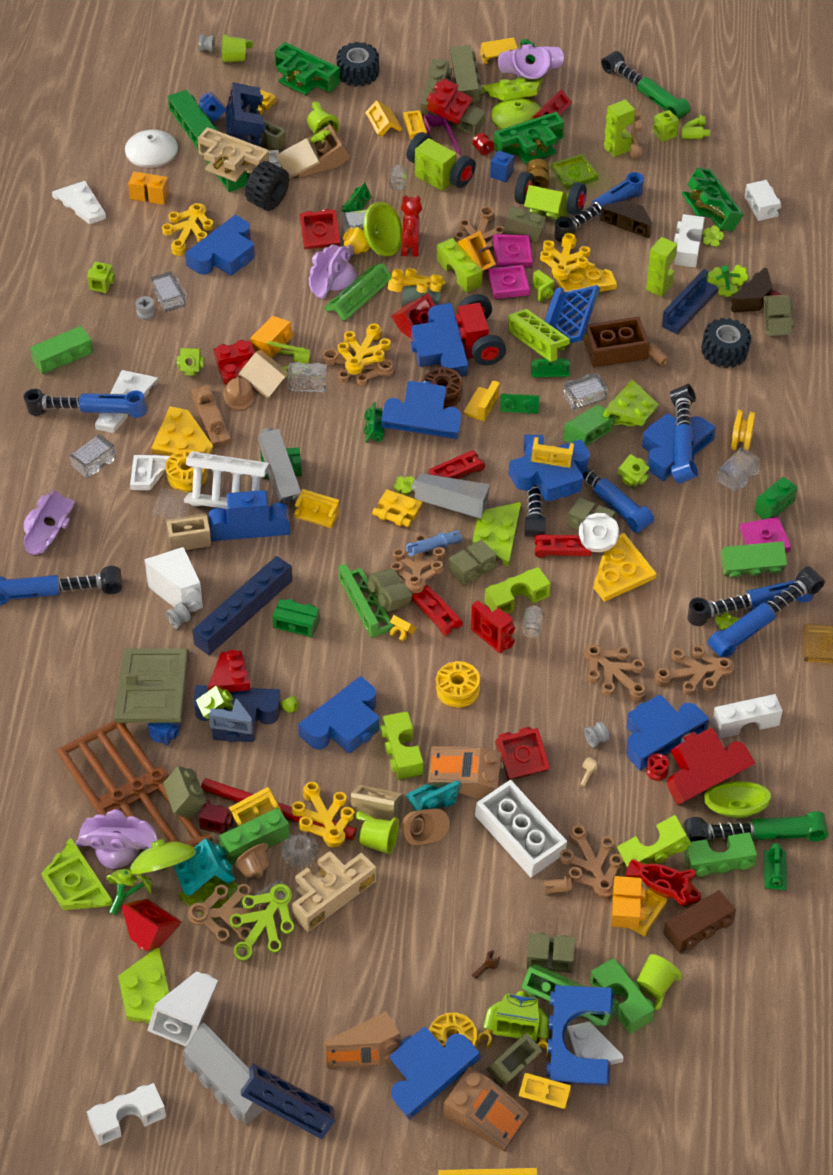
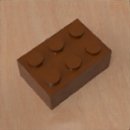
[583,316,650,367]

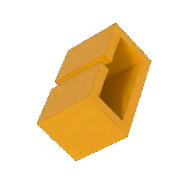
[128,171,169,205]
[458,231,496,271]
[250,316,294,358]
[611,876,646,929]

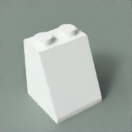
[144,547,203,612]
[147,971,218,1046]

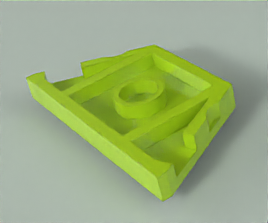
[481,76,544,101]
[603,380,659,426]
[472,502,521,566]
[41,838,113,910]
[118,948,169,1024]

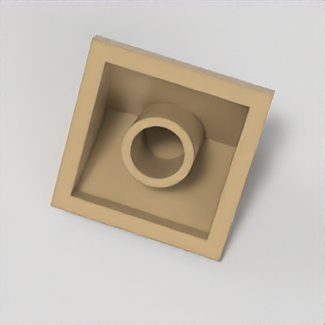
[276,137,320,179]
[238,350,290,399]
[351,785,402,821]

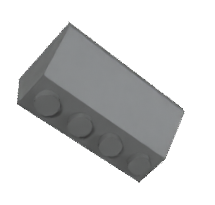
[183,1022,265,1125]

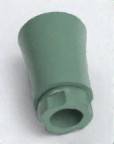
[401,285,441,308]

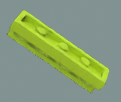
[508,309,570,362]

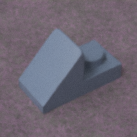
[209,699,253,734]

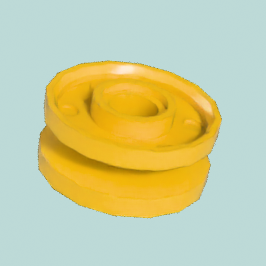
[731,409,756,452]
[165,449,208,492]
[436,661,480,708]
[429,1012,477,1049]

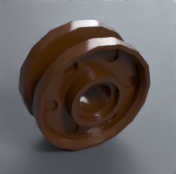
[423,367,463,408]

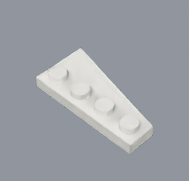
[95,370,158,433]

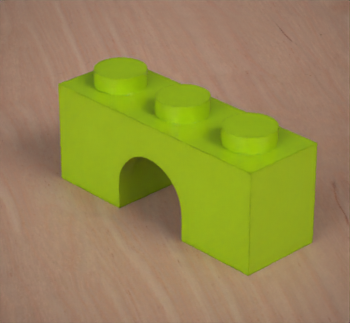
[604,99,635,157]
[646,237,678,297]
[437,238,482,293]
[484,567,551,614]
[380,711,423,780]
[617,815,692,867]

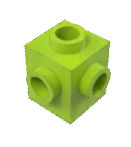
[653,110,679,142]
[87,262,115,293]
[177,348,205,375]
[616,454,649,488]

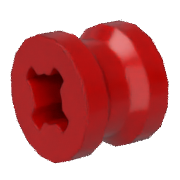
[472,133,494,156]
[646,753,669,781]

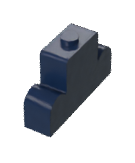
[193,685,281,742]

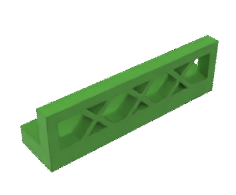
[324,263,392,320]
[338,564,394,638]

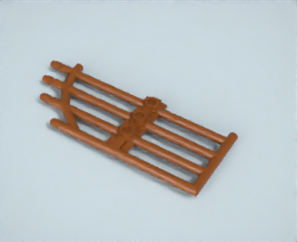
[56,721,213,870]

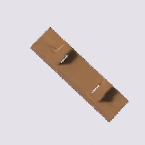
[191,385,231,448]

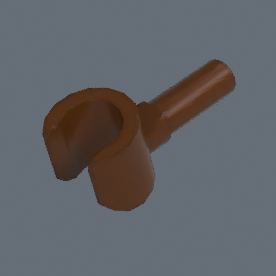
[472,950,500,979]

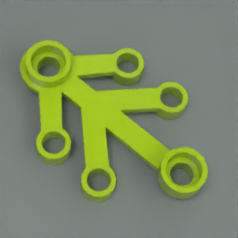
[230,884,294,961]

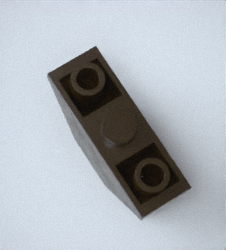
[600,200,652,238]
[731,267,772,312]

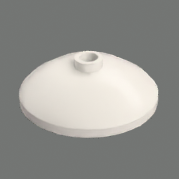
[125,129,178,168]

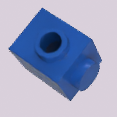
[199,92,227,122]
[490,151,514,182]
[148,722,181,745]

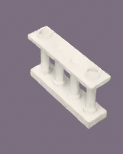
[184,451,269,509]

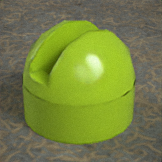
[280,695,299,713]

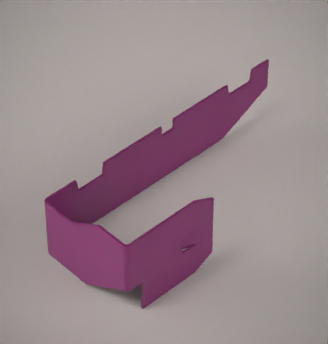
[424,114,461,156]

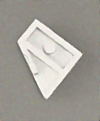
[130,455,170,490]
[567,1021,623,1065]

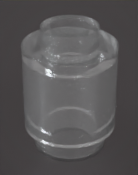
[389,165,408,191]
[522,606,545,638]

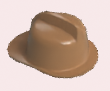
[223,377,255,411]
[399,808,450,845]
[235,843,270,880]

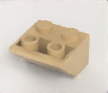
[166,514,211,551]

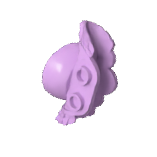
[498,44,564,79]
[309,245,357,299]
[23,490,75,555]
[75,810,158,869]

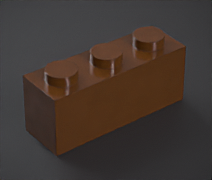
[663,890,736,953]

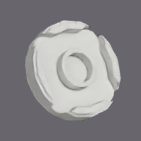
[579,513,619,552]

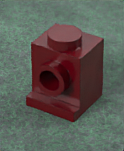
[199,799,234,834]

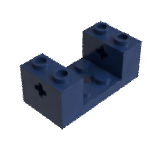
[225,82,266,147]

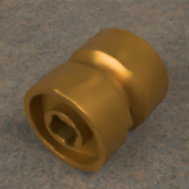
[526,159,549,189]

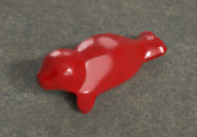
[625,859,701,906]

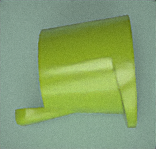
[222,34,253,63]
[307,101,339,135]
[356,811,399,855]
[636,954,683,1010]

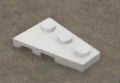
[52,181,106,224]

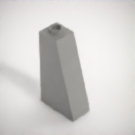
[258,427,301,504]
[412,473,490,518]

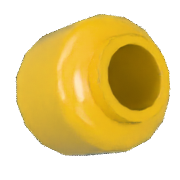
[343,227,370,254]

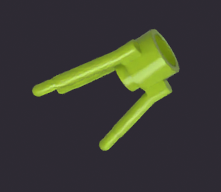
[267,341,310,371]

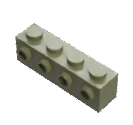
[450,45,482,104]
[421,59,452,120]

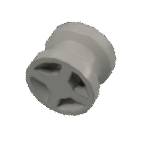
[199,34,215,52]
[135,296,155,320]
[166,603,191,629]
[584,721,610,748]

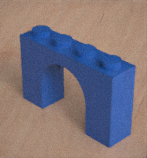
[546,985,614,1086]

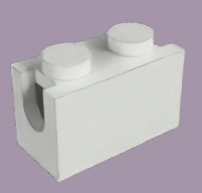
[745,180,781,221]

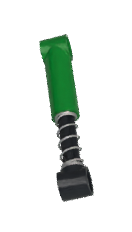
[601,51,690,119]
[683,811,829,842]

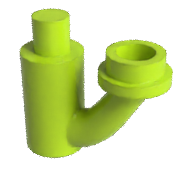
[681,114,710,139]

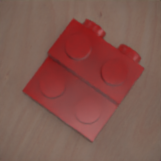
[426,78,473,124]
[299,209,340,250]
[213,340,255,384]
[471,600,516,654]
[495,727,550,781]

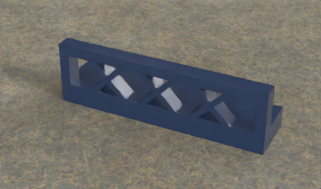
[662,269,718,335]
[241,1063,335,1139]

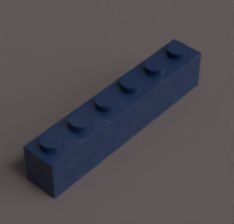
[192,556,293,655]

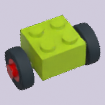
[406,132,476,191]
[514,172,587,220]

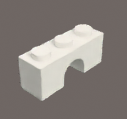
[674,214,705,268]
[712,694,783,739]
[87,1083,166,1146]

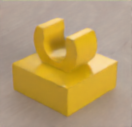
[390,615,417,641]

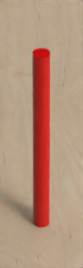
[201,778,357,841]

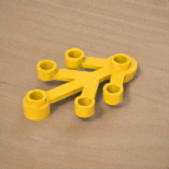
[162,203,214,256]
[540,233,590,280]
[387,268,445,293]
[337,324,391,375]
[292,782,354,848]

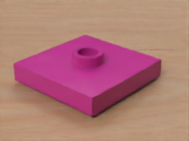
[492,234,533,267]
[487,265,530,299]
[739,517,791,552]

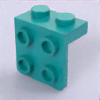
[406,780,461,811]
[174,838,235,896]

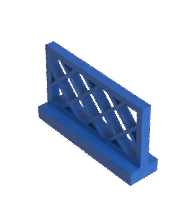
[542,285,600,343]

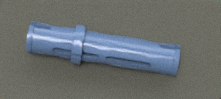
[406,530,462,556]

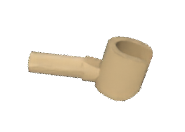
[580,757,597,787]

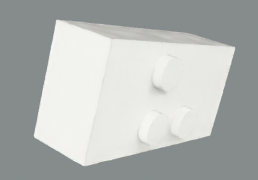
[475,780,567,878]

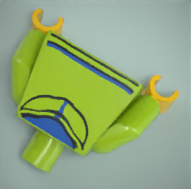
[478,991,549,1057]

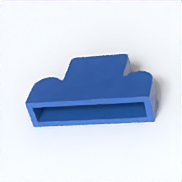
[185,214,255,276]
[410,303,468,377]
[381,381,461,439]
[642,414,716,481]
[508,439,590,502]
[208,490,290,541]
[298,676,379,753]
[626,695,709,771]
[390,1027,482,1120]

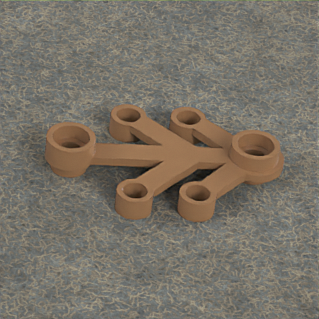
[630,107,642,159]
[455,206,505,253]
[323,345,395,386]
[391,534,446,593]
[583,644,647,702]
[654,645,734,696]
[560,825,623,899]
[188,884,276,943]

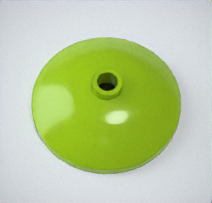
[492,97,544,130]
[363,202,402,257]
[704,781,771,818]
[130,839,196,874]

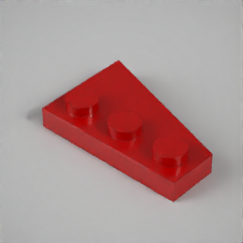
[208,650,250,692]

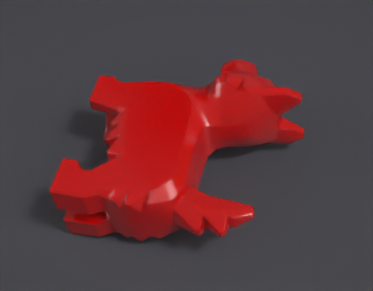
[400,195,423,257]

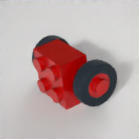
[455,294,506,365]

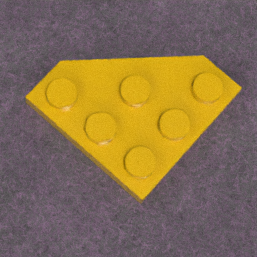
[551,253,617,294]
[151,406,213,456]
[593,533,657,602]

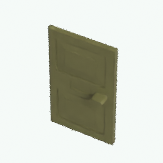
[114,648,189,723]

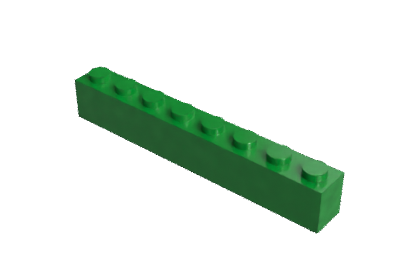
[168,89,249,192]

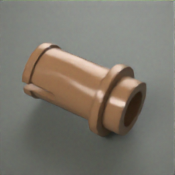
[648,343,670,366]
[544,876,572,895]

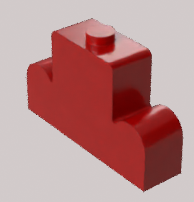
[667,728,755,805]

